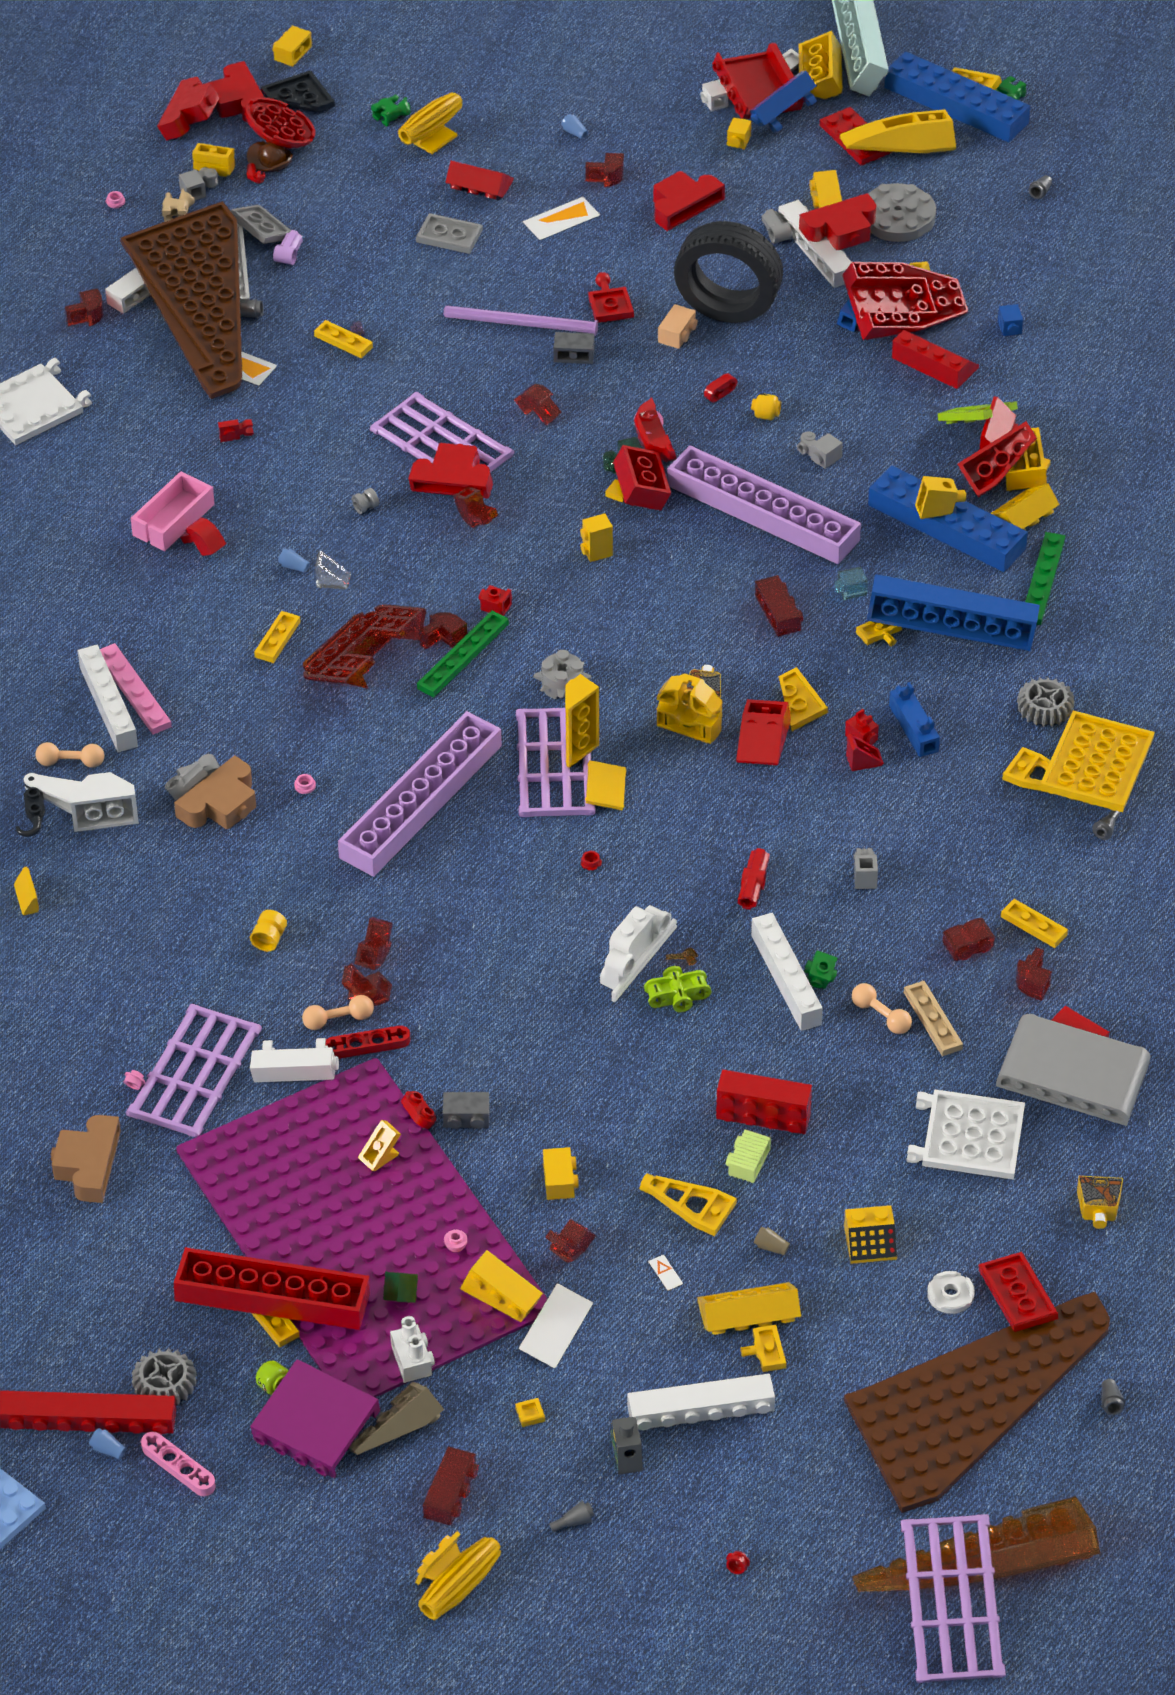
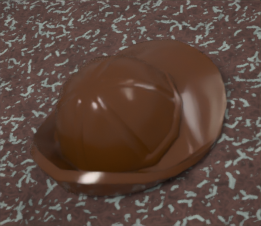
[247,141,293,172]

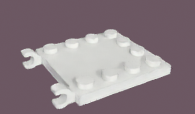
[0,358,92,445]
[907,1089,1025,1180]

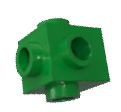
[803,950,837,988]

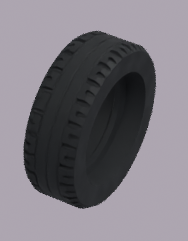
[674,221,783,323]

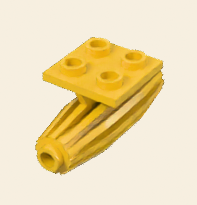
[398,92,463,154]
[415,1531,501,1620]

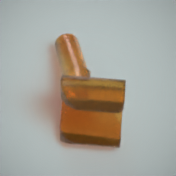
[666,948,698,965]

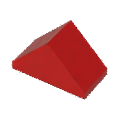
[846,733,884,771]

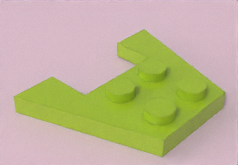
[938,401,1018,424]

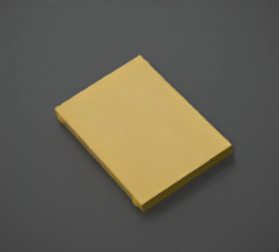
[585,760,626,810]

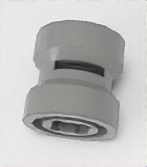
[352,488,379,514]

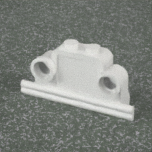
[600,905,677,1002]

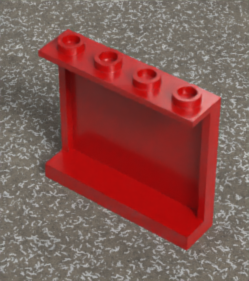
[712,43,804,120]

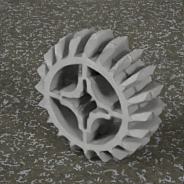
[1017,677,1075,728]
[132,1347,196,1406]

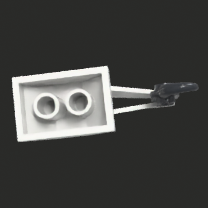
[16,772,139,837]

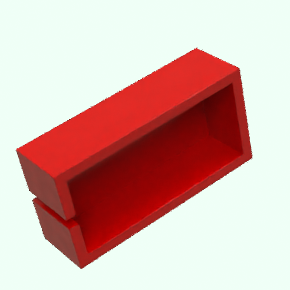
[716,1069,812,1134]

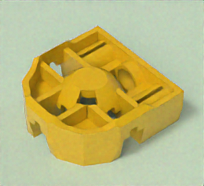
[657,673,722,744]

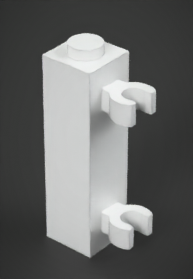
[250,1038,339,1082]

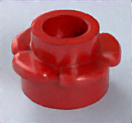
[581,851,602,871]
[726,1551,750,1574]

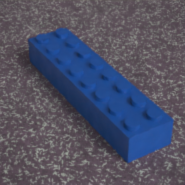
[884,51,1030,142]
[868,465,1028,572]
[866,574,1040,651]

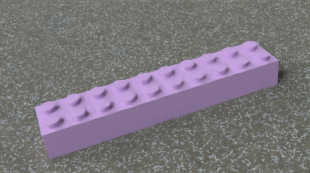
[667,445,861,564]
[338,711,502,877]

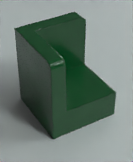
[383,1272,418,1303]

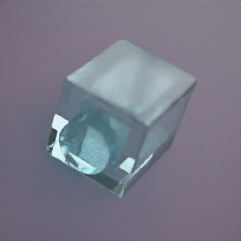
[835,567,868,600]

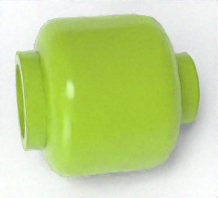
[256,1360,289,1395]

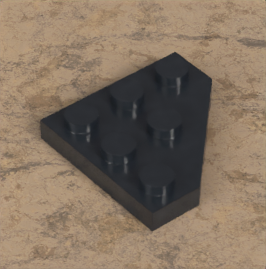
[261,70,335,112]

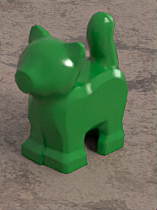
[996,76,1027,100]
[371,95,411,127]

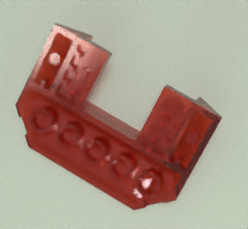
[303,604,426,689]

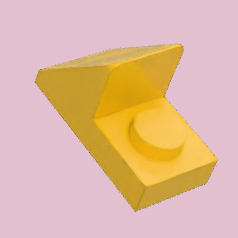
[358,1120,401,1171]

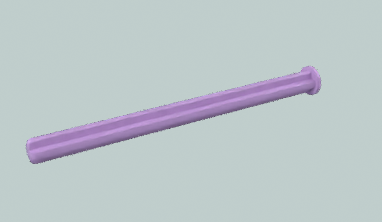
[444,306,598,336]

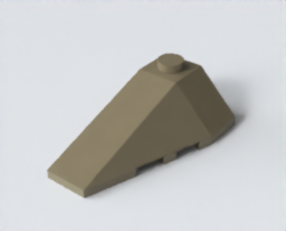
[348,1382,444,1455]

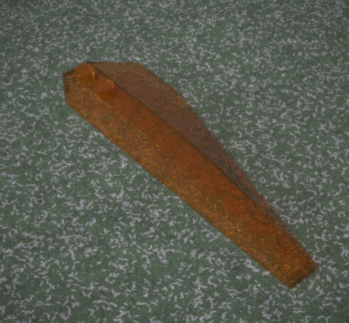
[852,1496,1100,1592]

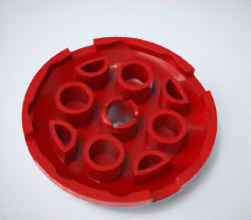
[245,97,315,148]

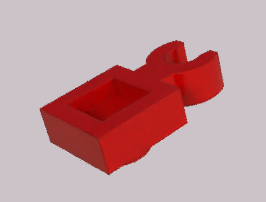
[218,419,254,442]

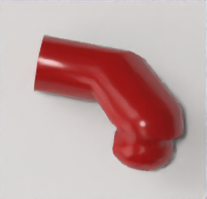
[247,163,266,184]

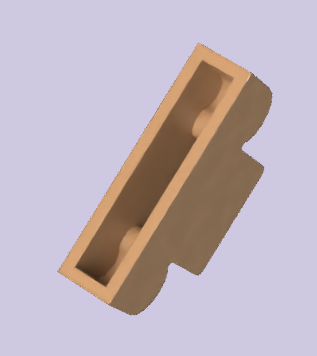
[174,755,256,829]
[51,1115,121,1203]

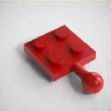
[588,272,634,323]

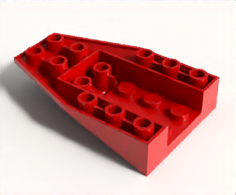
[842,262,969,340]

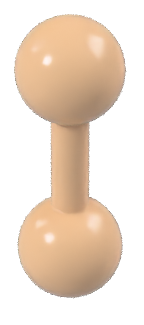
[35,742,105,768]
[852,983,912,1034]
[302,995,374,1030]

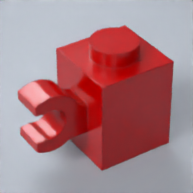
[845,709,879,745]

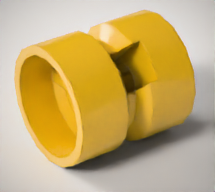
[250,910,287,952]

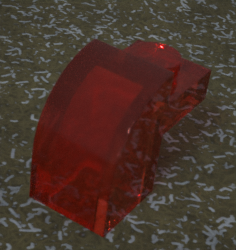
[585,153,624,187]
[65,288,103,326]
[514,384,562,425]
[453,486,498,528]
[419,612,468,650]
[354,917,393,970]
[1016,947,1052,1001]
[341,964,392,1006]
[545,1219,596,1262]

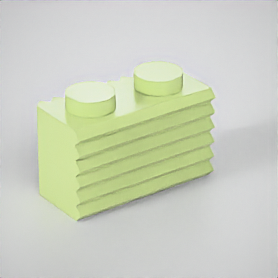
[726,1129,771,1183]

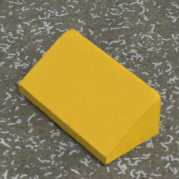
[14,867,39,915]

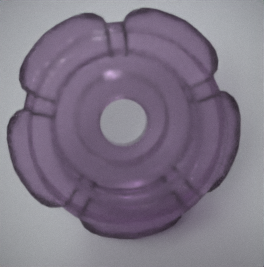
[350,321,365,337]

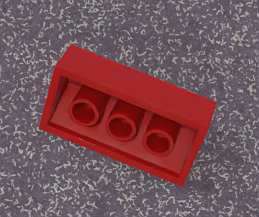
[892,330,979,389]

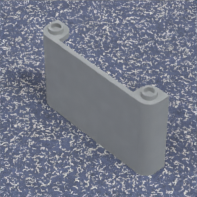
[996,1014,1151,1126]

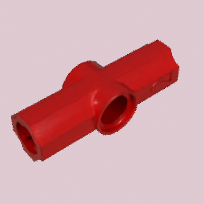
[738,848,770,910]

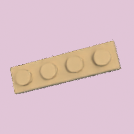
[904,981,963,1056]

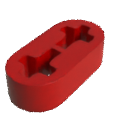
[704,373,737,403]

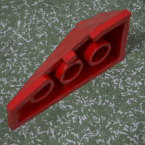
[957,421,1037,497]

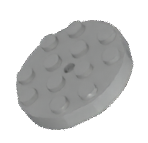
[869,183,936,242]

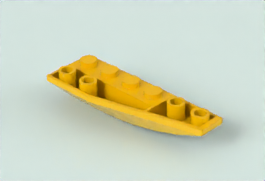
[840,109,956,153]

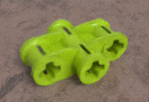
[644,966,712,1012]

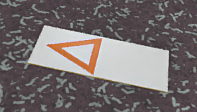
[648,1255,683,1290]

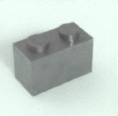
[553,332,594,364]
[443,1092,490,1129]

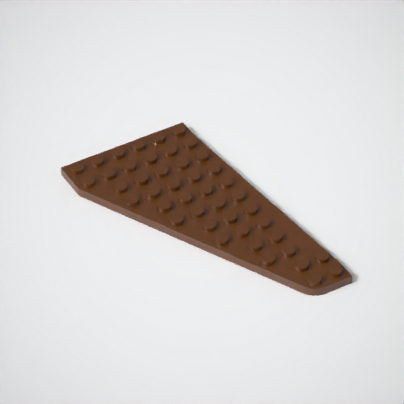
[120,201,242,399]
[844,1292,1110,1513]

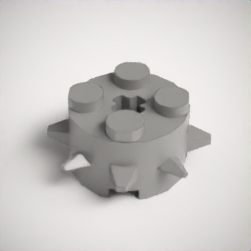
[533,650,591,699]

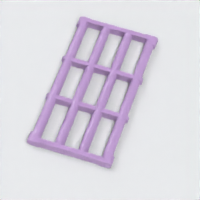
[370,392,514,472]
[516,708,595,817]
[126,1004,262,1138]
[901,1514,1006,1683]

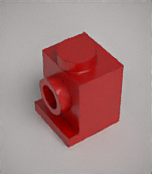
[479,585,512,616]

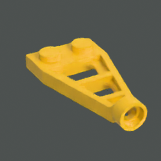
[1002,747,1086,803]
[640,1173,737,1236]

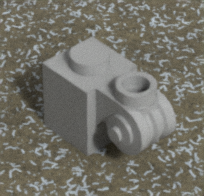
[179,167,218,200]
[797,431,843,469]
[853,848,878,889]

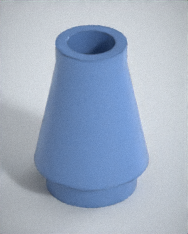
[561,114,589,140]
[278,548,310,573]
[89,1428,127,1460]

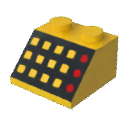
[844,1205,897,1264]

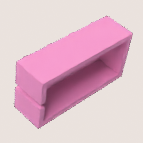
[131,472,215,551]

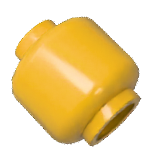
[751,393,781,420]

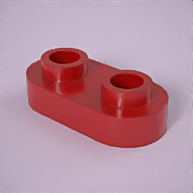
[401,1091,436,1129]

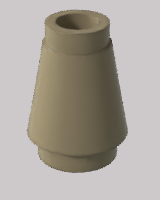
[754,1227,790,1256]

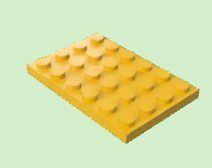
[1039,710,1155,812]

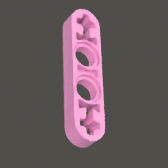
[141,1432,216,1496]

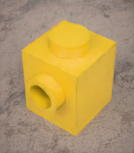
[727,117,751,149]

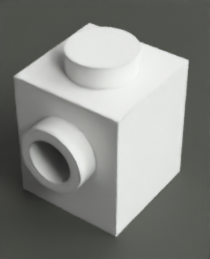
[700,79,728,111]

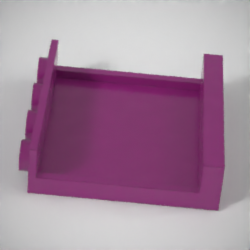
[250,1359,380,1479]

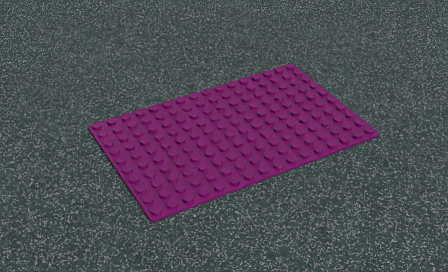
[176,1058,548,1398]

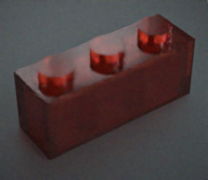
[755,575,803,637]
[423,1446,479,1526]

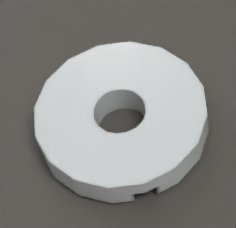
[927,1271,974,1314]

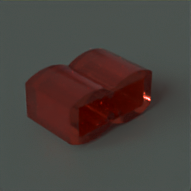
[942,918,995,961]

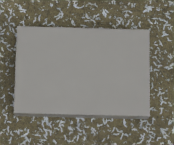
[230,205,291,244]
[416,213,483,254]

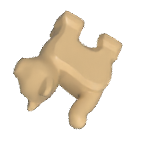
[162,188,195,222]

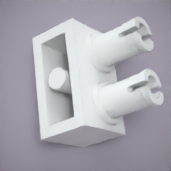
[390,1316,435,1383]

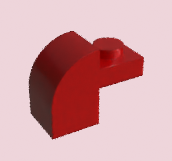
[180,518,227,556]

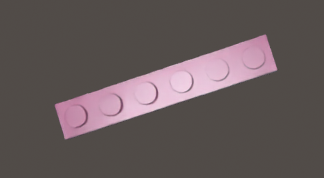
[100,643,172,735]

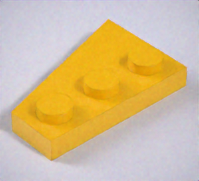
[778,667,828,731]

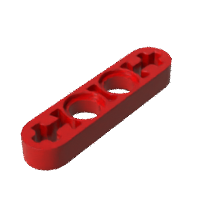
[325,1026,410,1059]

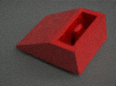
[736,699,791,765]

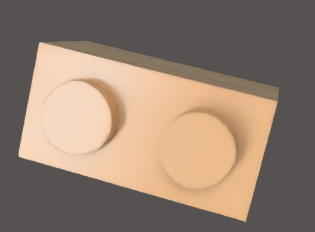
[658,304,698,349]

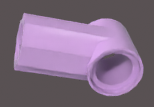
[273,230,303,265]

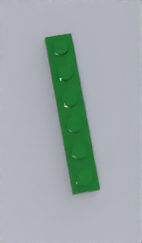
[1025,532,1066,625]
[417,610,509,698]

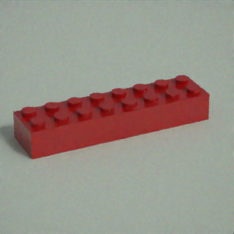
[174,1247,370,1330]

